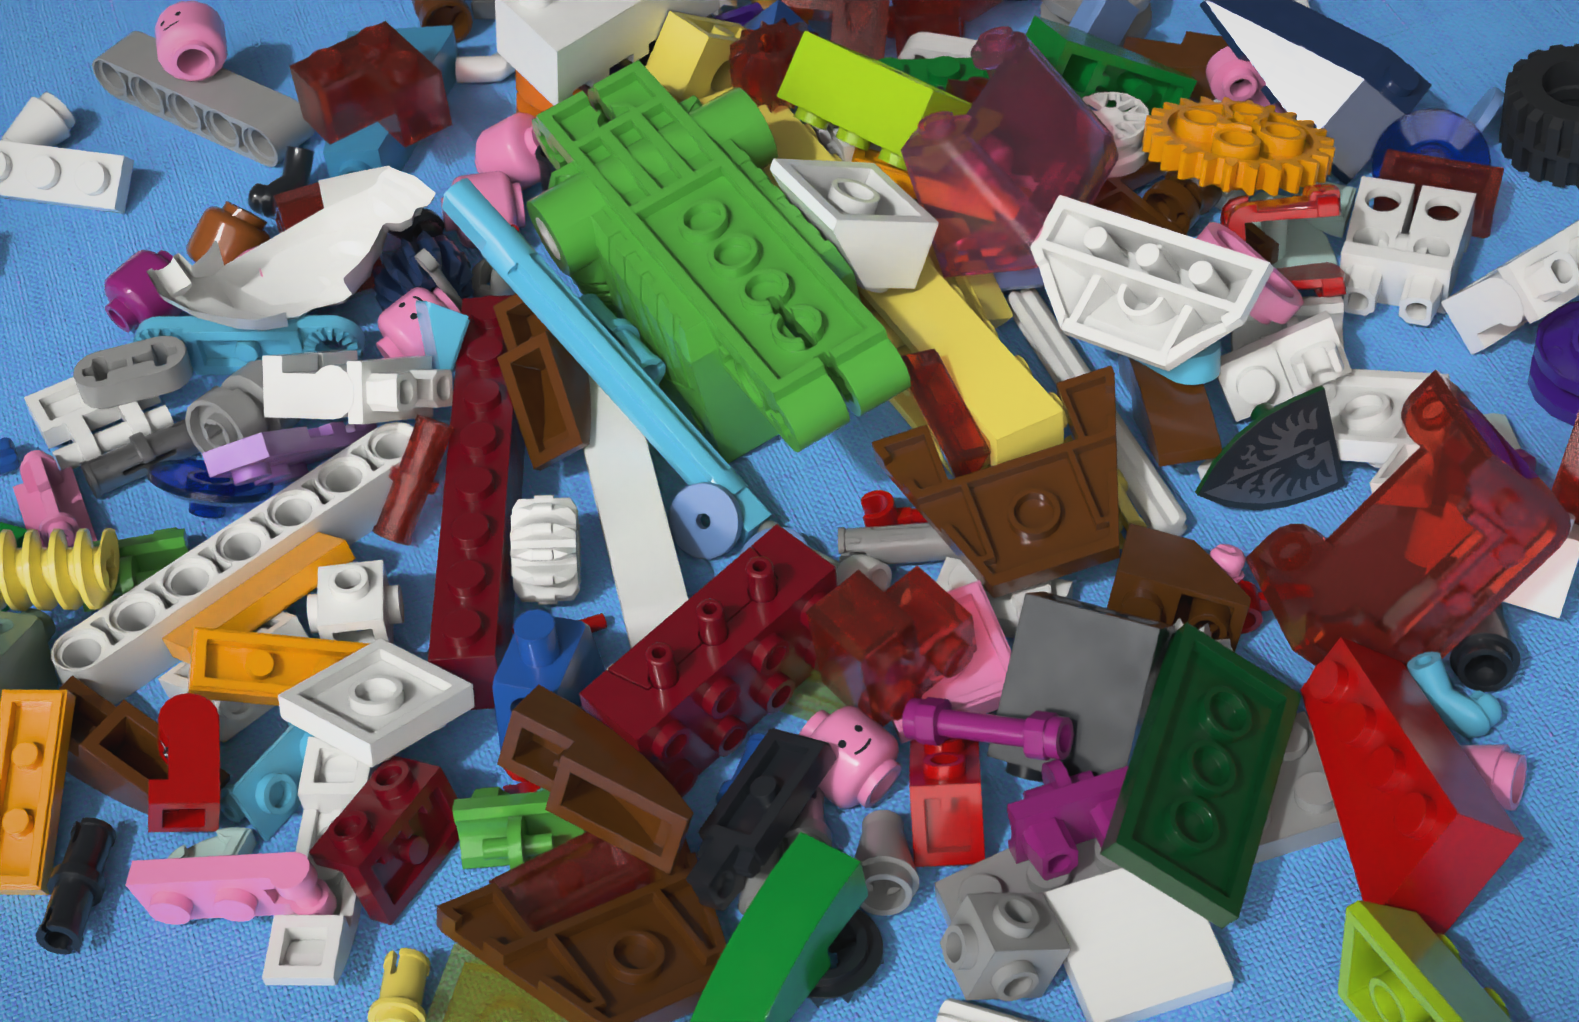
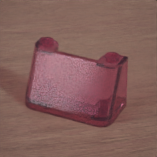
[901,26,1119,277]

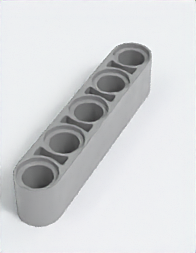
[92,31,315,167]

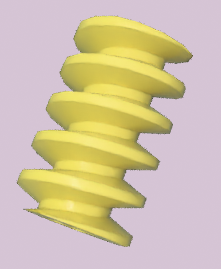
[0,528,120,611]

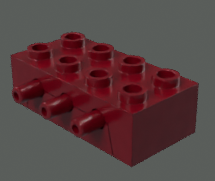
[579,524,844,797]

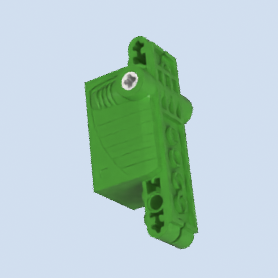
[527,60,911,464]

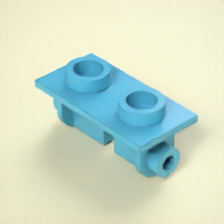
[220,722,315,841]

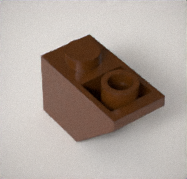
[1107,523,1251,652]

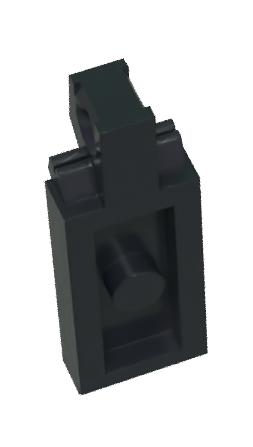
[686,728,837,912]

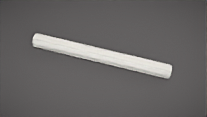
[1007,288,1187,537]

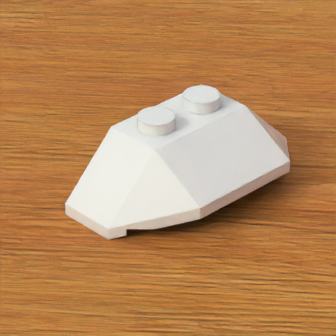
[1030,195,1274,371]

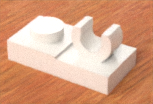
[1217,311,1352,422]

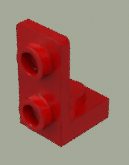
[909,738,985,867]

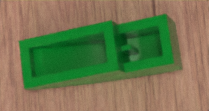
[690,832,869,1022]

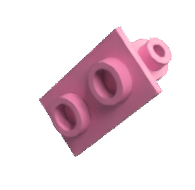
[13,450,98,547]

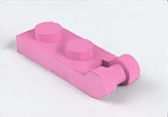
[125,852,337,925]

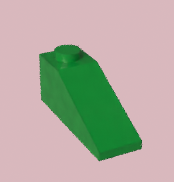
[1011,15,1198,115]

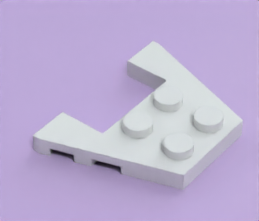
[1197,369,1454,509]

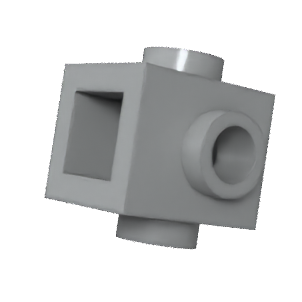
[939,892,1071,1001]

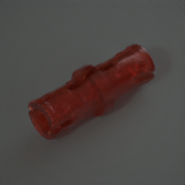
[372,414,455,546]

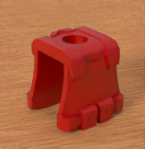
[1220,184,1346,297]

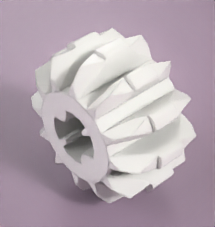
[510,495,581,605]

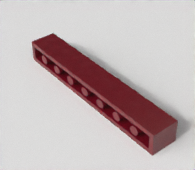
[428,295,525,710]

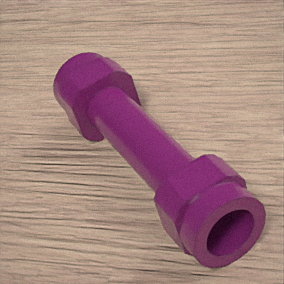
[902,697,1074,761]

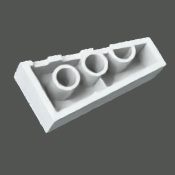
[495,0,720,106]

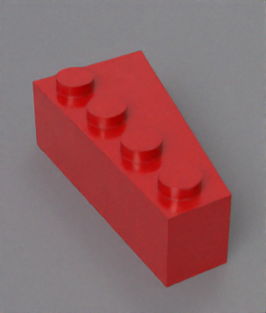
[1300,637,1524,935]

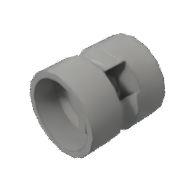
[185,360,300,454]

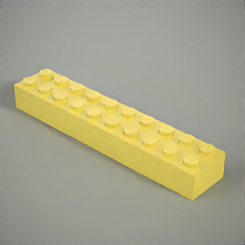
[699,76,1068,478]

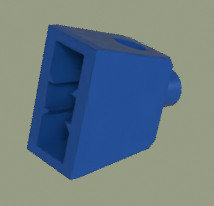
[492,609,605,751]

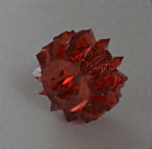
[729,18,819,112]

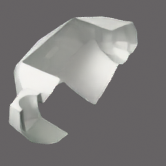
[146,166,436,331]

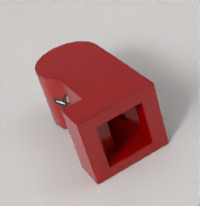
[148,693,220,832]

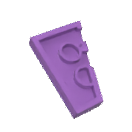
[202,421,377,486]

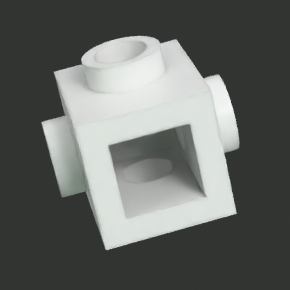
[307,560,404,644]

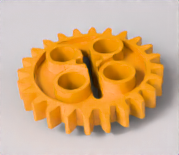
[1142,96,1335,196]

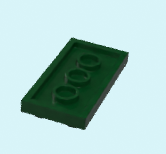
[1100,622,1301,929]

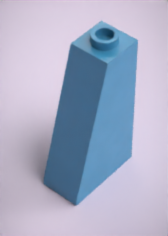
[323,25,459,178]

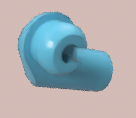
[1407,651,1502,738]

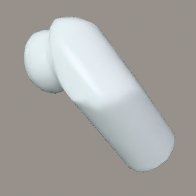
[455,53,515,83]

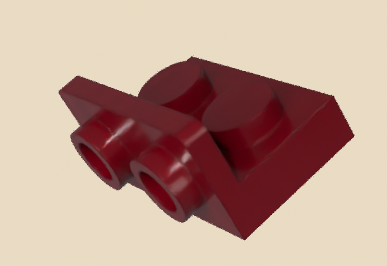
[309,756,459,925]

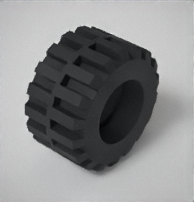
[1499,44,1579,189]

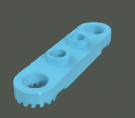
[133,315,366,375]

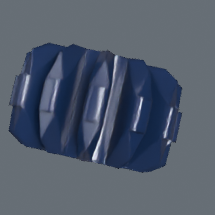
[372,231,474,311]

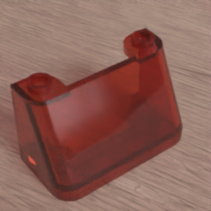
[1246,369,1571,671]

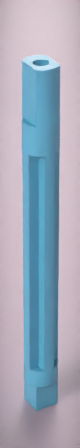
[442,178,772,544]

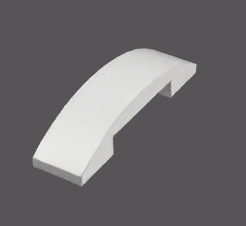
[262,737,378,986]

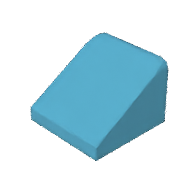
[415,300,470,372]

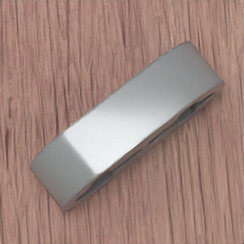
[73,336,193,409]

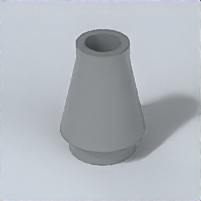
[854,810,919,916]

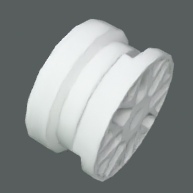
[1069,92,1149,178]

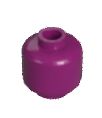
[104,249,184,332]

